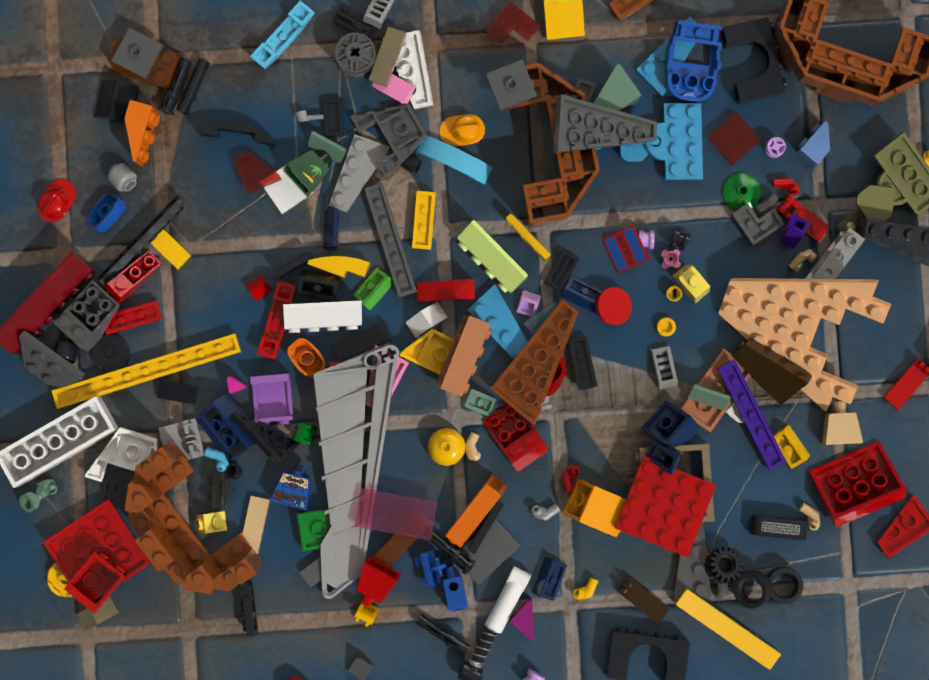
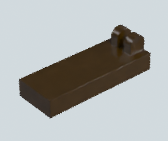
[617,576,670,624]

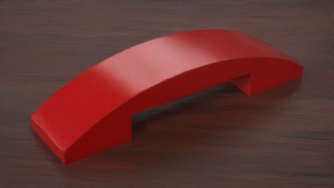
[257,281,297,360]

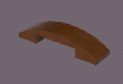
[372,510,432,567]

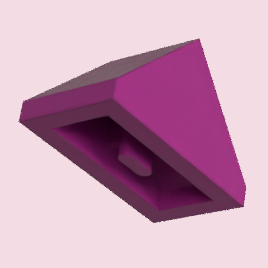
[510,599,534,640]

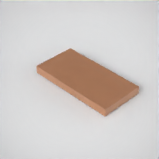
[680,348,751,433]

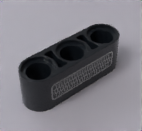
[750,515,808,540]

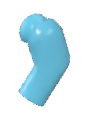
[204,447,229,472]

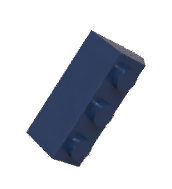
[196,392,256,464]

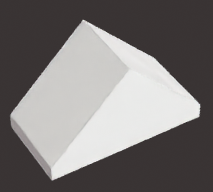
[406,302,448,338]

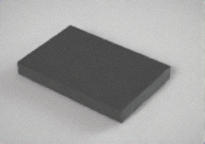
[461,519,521,585]

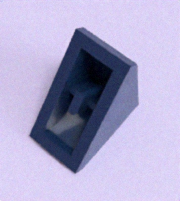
[646,440,681,475]

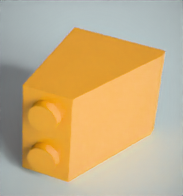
[563,478,626,537]

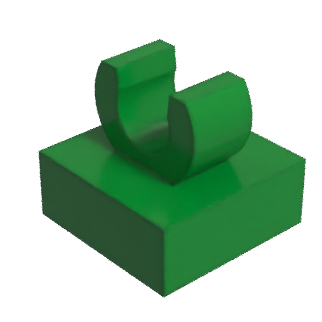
[292,422,317,445]

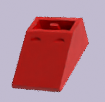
[483,404,549,472]

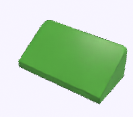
[352,267,394,310]

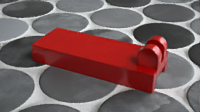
[883,358,929,410]

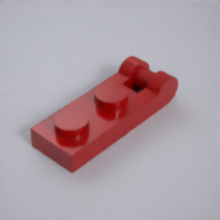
[776,195,830,243]

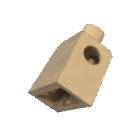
[822,401,863,445]

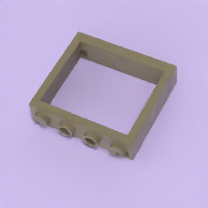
[635,444,715,522]

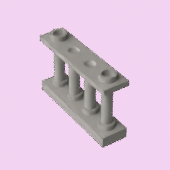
[805,228,865,279]

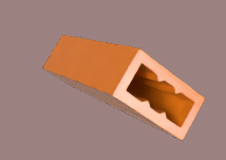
[446,473,507,548]

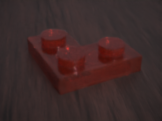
[487,1,540,44]

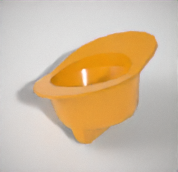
[439,114,485,146]

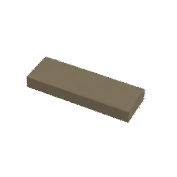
[368,27,407,87]

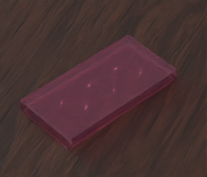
[354,488,438,540]

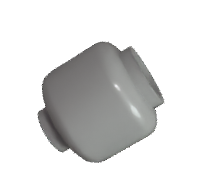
[108,163,137,192]

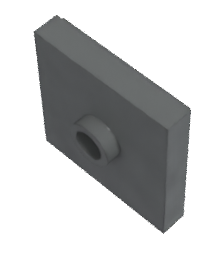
[111,28,164,79]
[486,59,537,111]

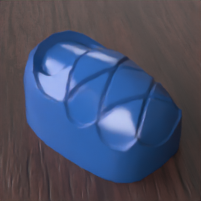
[86,194,126,233]

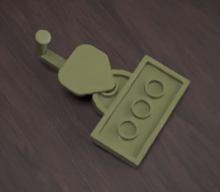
[836,132,929,232]

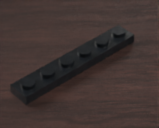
[98,195,185,286]

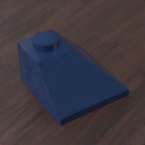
[641,400,700,447]

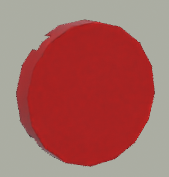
[595,287,632,325]

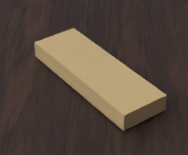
[242,496,270,554]

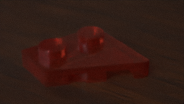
[234,151,282,194]

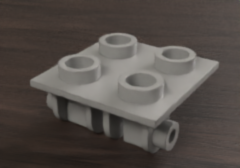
[158,418,205,460]

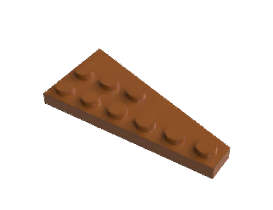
[490,300,579,426]

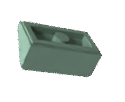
[308,131,347,164]
[688,384,731,410]

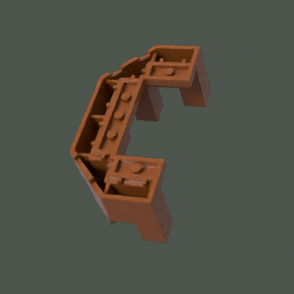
[774,0,929,106]
[507,63,600,229]
[125,440,264,594]

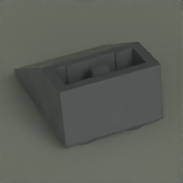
[54,280,120,352]

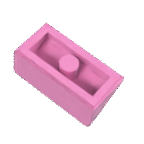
[372,74,415,104]

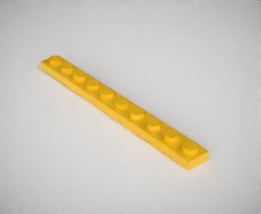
[52,334,241,409]

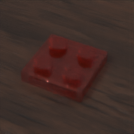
[707,112,761,166]

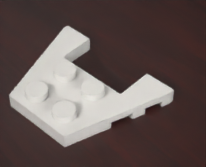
[85,427,158,482]

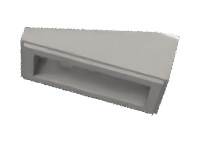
[363,0,395,29]
[651,346,678,389]

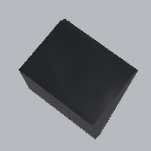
[94,80,140,124]

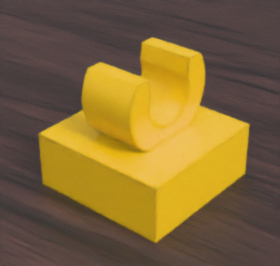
[355,602,380,627]

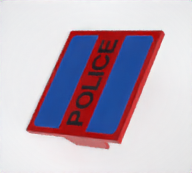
[602,224,649,274]

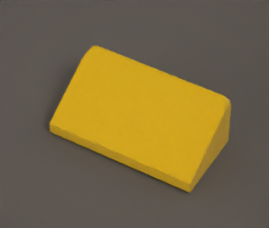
[773,425,810,469]

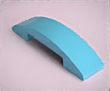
[250,0,315,69]
[416,136,493,185]

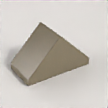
[76,596,120,631]

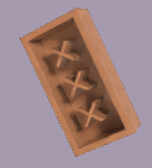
[435,315,492,397]

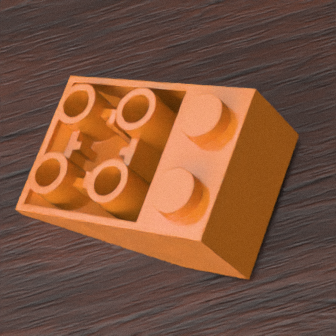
[124,100,160,167]

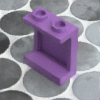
[250,374,294,426]

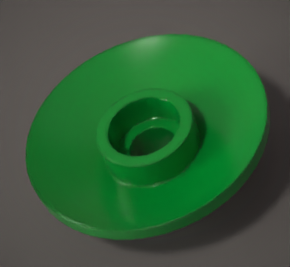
[723,173,761,210]

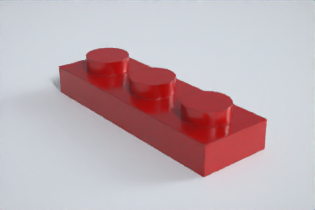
[105,301,163,335]

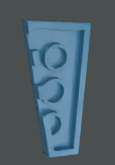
[467,284,528,360]

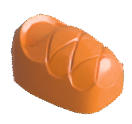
[287,338,326,378]

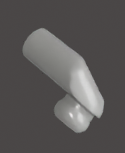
[531,504,560,521]

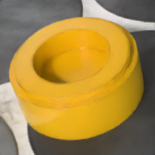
[656,317,676,337]

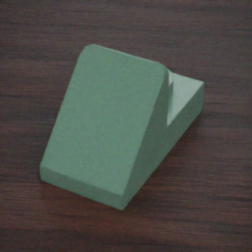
[459,388,496,416]

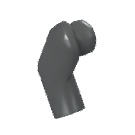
[710,577,728,600]

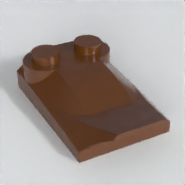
[107,38,183,90]

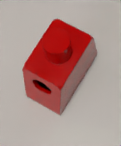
[357,557,402,606]

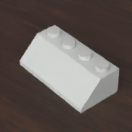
[283,301,362,333]

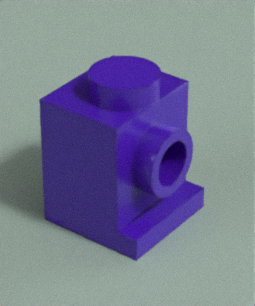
[781,213,810,249]

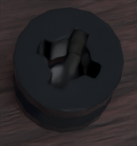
[669,228,691,252]

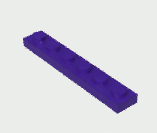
[717,359,787,471]

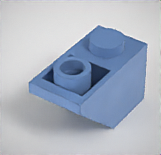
[797,121,830,167]

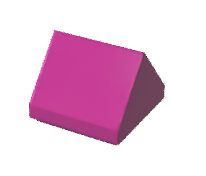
[227,376,247,394]

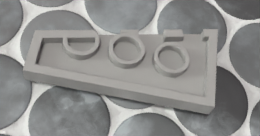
[329,134,391,213]

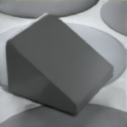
[348,655,374,680]

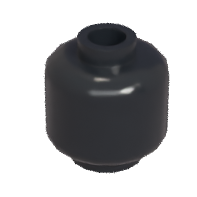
[53,337,80,364]

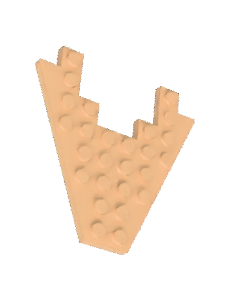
[718,278,891,412]

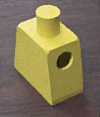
[671,264,710,304]

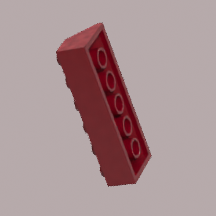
[0,252,96,355]

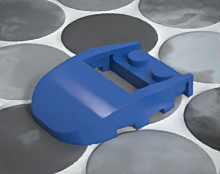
[665,20,722,101]

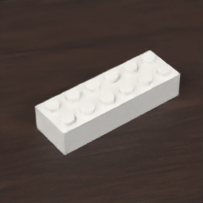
[0,396,119,488]

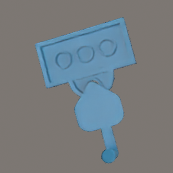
[596,103,703,180]

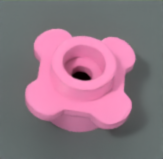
[661,249,681,269]

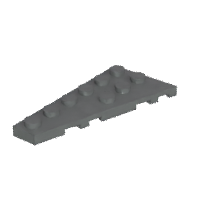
[553,94,657,153]

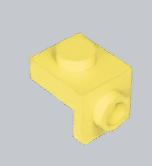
[195,511,227,534]

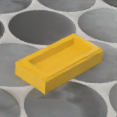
[151,229,191,270]

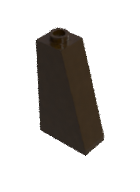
[732,337,812,406]

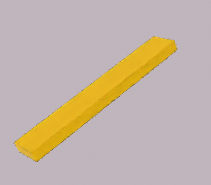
[675,588,781,670]

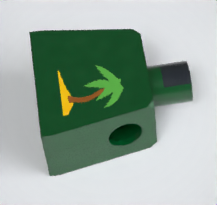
[283,150,331,197]

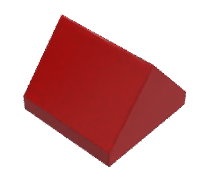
[246,275,272,301]

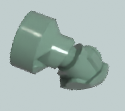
[19,479,57,513]

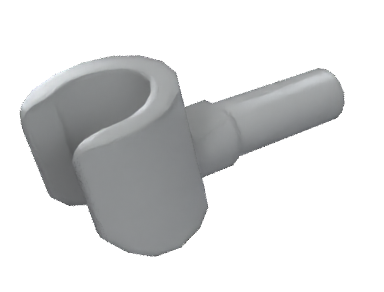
[296,110,324,123]

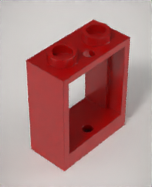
[64,552,126,614]

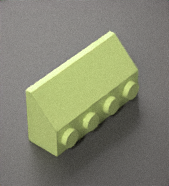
[457,220,528,294]

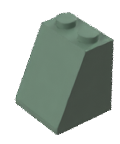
[594,64,641,112]

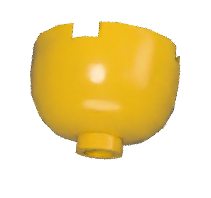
[427,428,466,466]

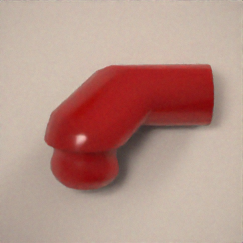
[773,177,800,196]
[561,465,580,493]

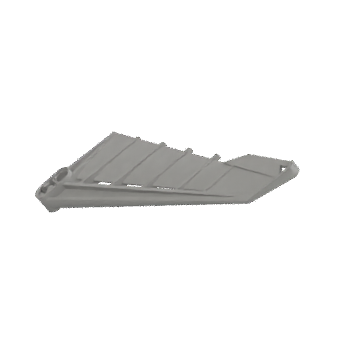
[313,343,399,599]

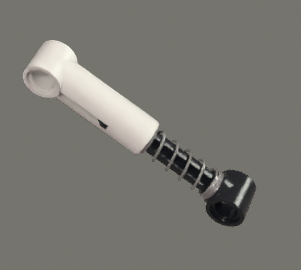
[457,566,531,680]

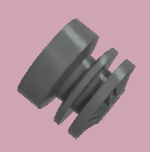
[335,32,377,79]

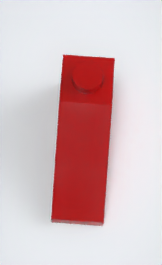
[417,279,475,302]

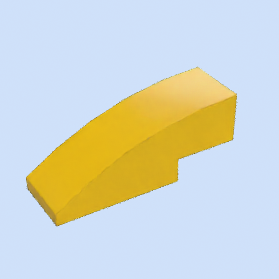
[307,256,370,278]

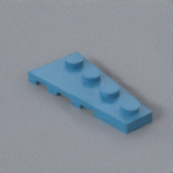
[635,17,696,97]

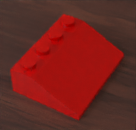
[809,441,906,528]

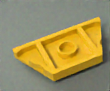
[399,328,454,375]

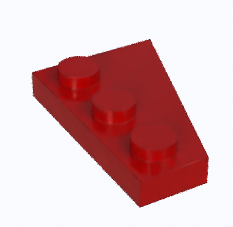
[876,494,929,559]

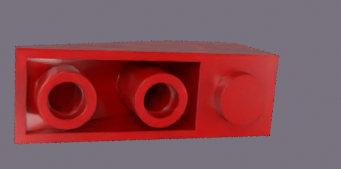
[104,250,162,304]

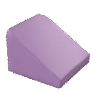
[516,290,541,318]

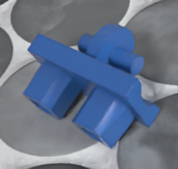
[414,549,447,588]

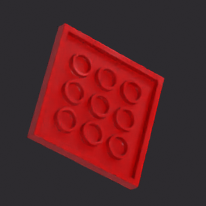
[615,456,716,558]
[43,499,152,602]

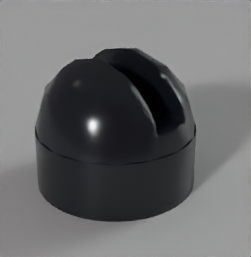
[225,463,243,480]

